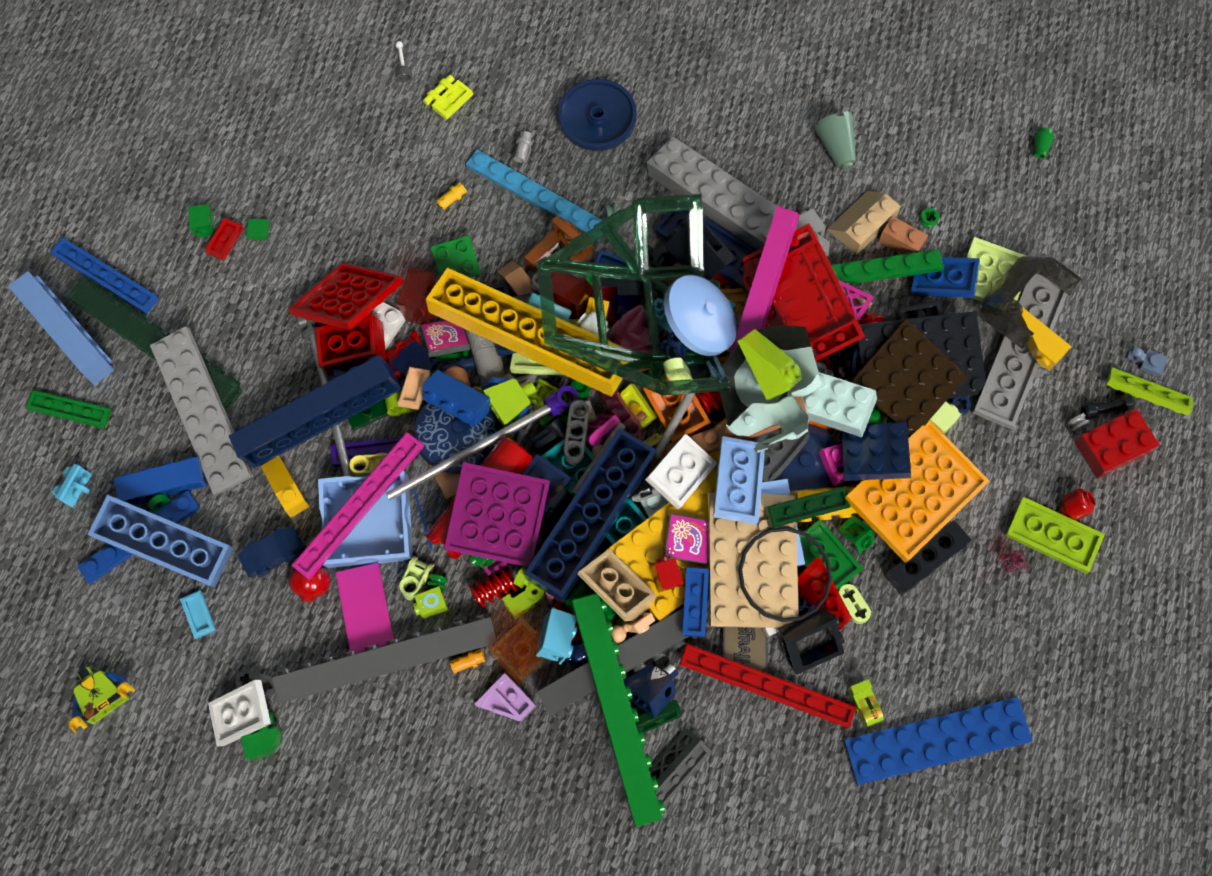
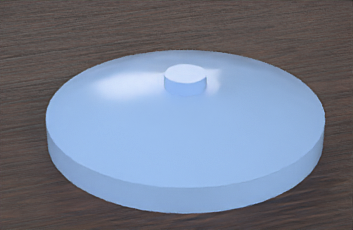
[664,275,737,356]

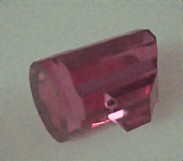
[997,550,1030,573]

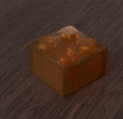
[488,618,546,685]

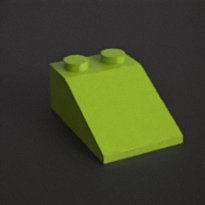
[738,329,802,400]

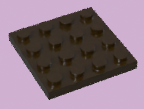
[849,319,967,437]

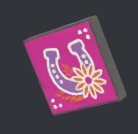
[420,320,470,357]
[663,513,708,566]

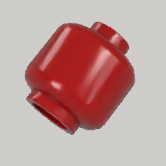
[1060,488,1096,520]

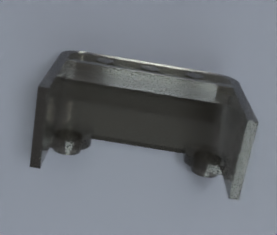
[977,256,1082,349]

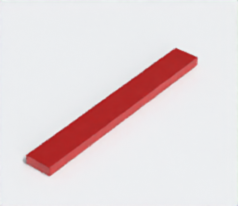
[679,643,856,729]

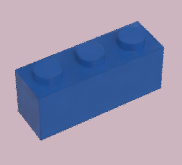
[422,370,490,427]

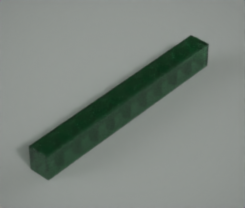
[66,277,243,411]

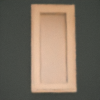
[398,367,430,410]

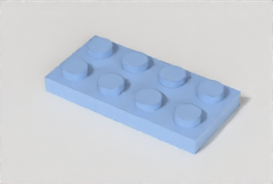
[713,436,765,525]

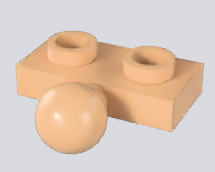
[610,612,655,643]

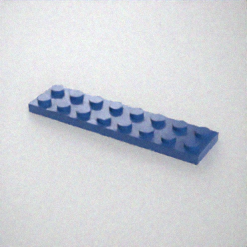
[844,697,1033,785]

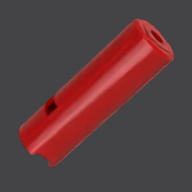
[424,437,533,561]

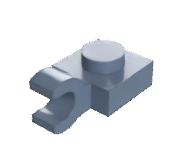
[1127,347,1168,377]

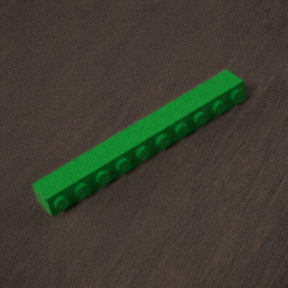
[572,593,665,827]

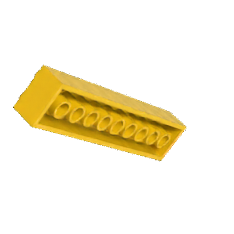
[426,268,632,397]

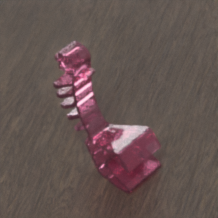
[602,305,661,440]

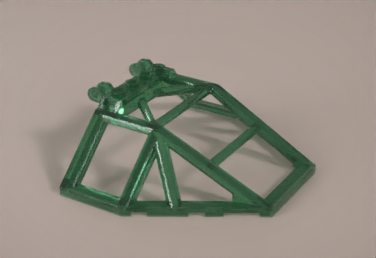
[537,194,730,396]

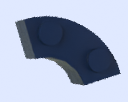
[237,527,304,577]

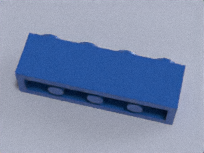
[114,456,208,505]

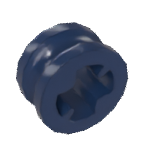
[951,397,971,416]

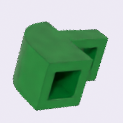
[241,710,282,762]

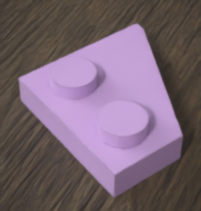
[475,673,537,722]

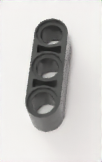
[564,400,589,466]

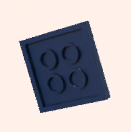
[842,422,911,481]

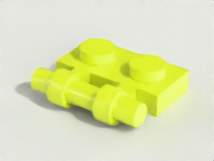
[423,75,473,120]

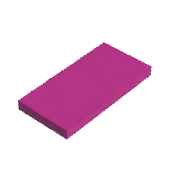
[336,563,394,654]

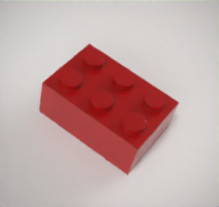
[316,314,386,374]
[1075,409,1160,479]

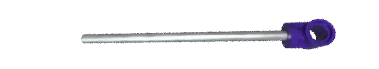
[386,386,578,500]

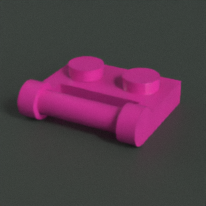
[578,414,620,446]
[819,443,844,486]

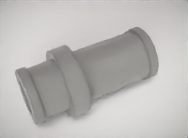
[513,131,532,163]

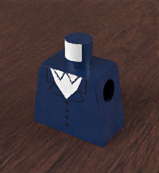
[624,664,678,718]

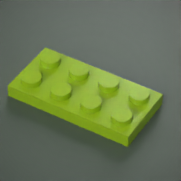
[1005,497,1105,574]

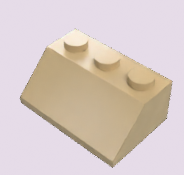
[827,191,901,255]
[578,549,656,621]

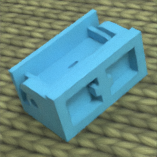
[536,608,577,665]

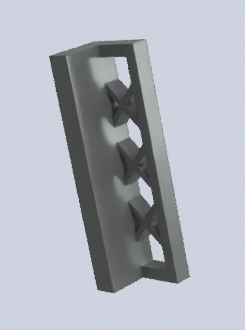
[624,728,711,806]

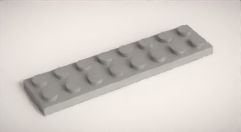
[973,272,1070,430]
[150,326,253,495]

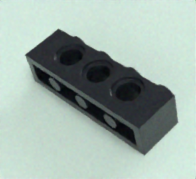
[885,520,971,597]

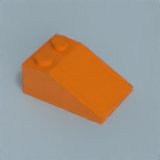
[643,376,711,444]

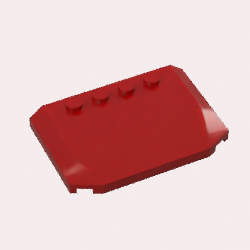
[743,223,866,361]

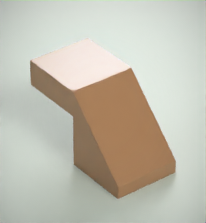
[496,261,534,296]

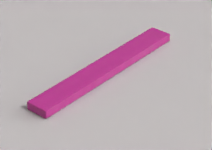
[291,432,424,580]

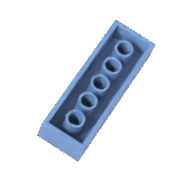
[8,271,114,385]
[87,495,234,588]

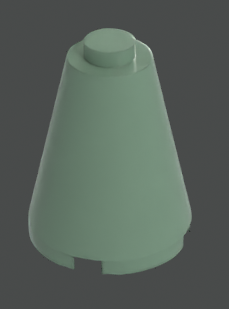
[814,111,856,170]

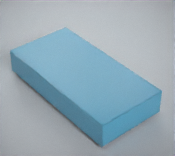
[180,590,216,639]

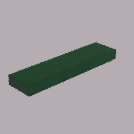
[764,486,850,529]

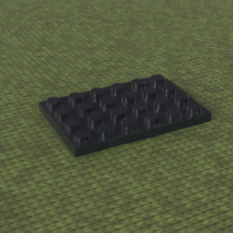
[856,311,987,408]

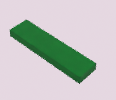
[25,390,112,429]

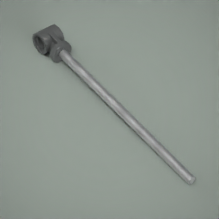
[297,317,354,496]

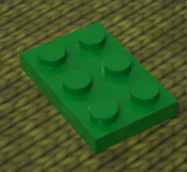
[799,520,863,590]

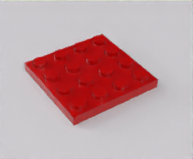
[288,263,403,331]

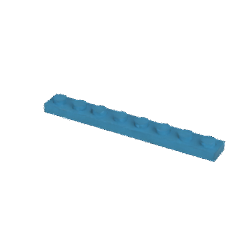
[466,150,609,241]

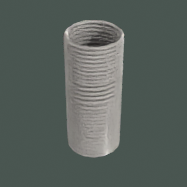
[466,330,506,385]

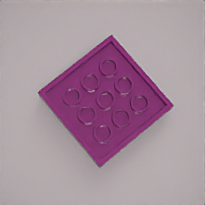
[444,462,550,567]

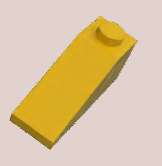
[1014,307,1072,371]
[261,456,310,518]

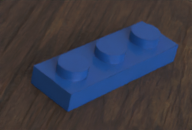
[682,567,709,637]

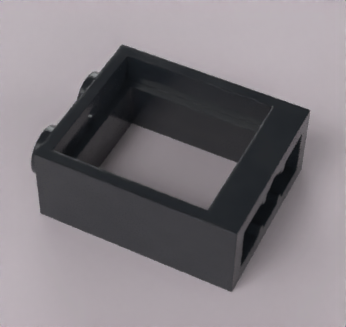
[778,608,845,675]

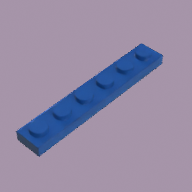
[50,238,159,315]
[77,490,201,585]

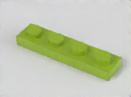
[1106,367,1193,416]

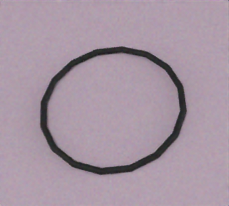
[738,527,832,622]

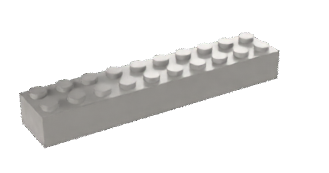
[647,136,830,256]

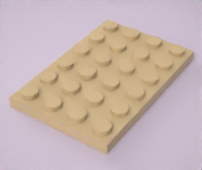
[708,492,799,628]

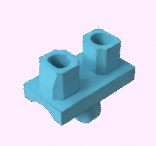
[52,464,92,507]

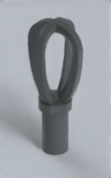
[515,405,537,447]

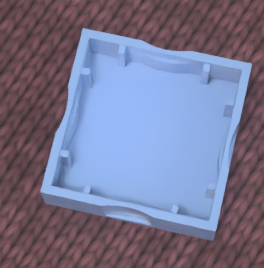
[318,471,413,568]

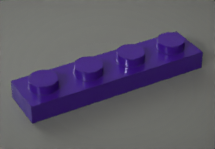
[331,435,418,467]

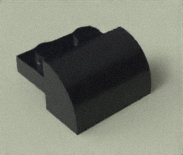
[597,269,650,295]

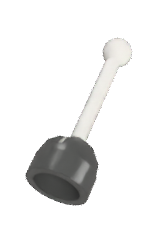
[396,41,412,83]

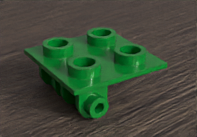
[430,235,481,278]

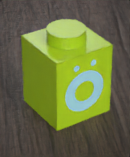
[413,586,449,620]

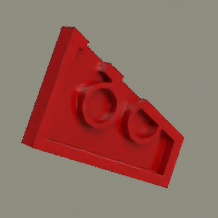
[798,556,852,631]

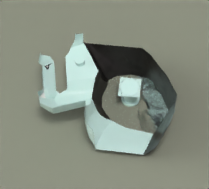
[716,325,822,453]

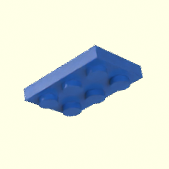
[911,257,980,298]

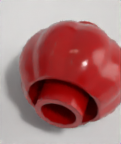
[289,567,330,602]

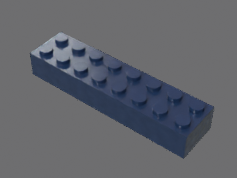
[228,355,402,468]
[524,428,657,603]

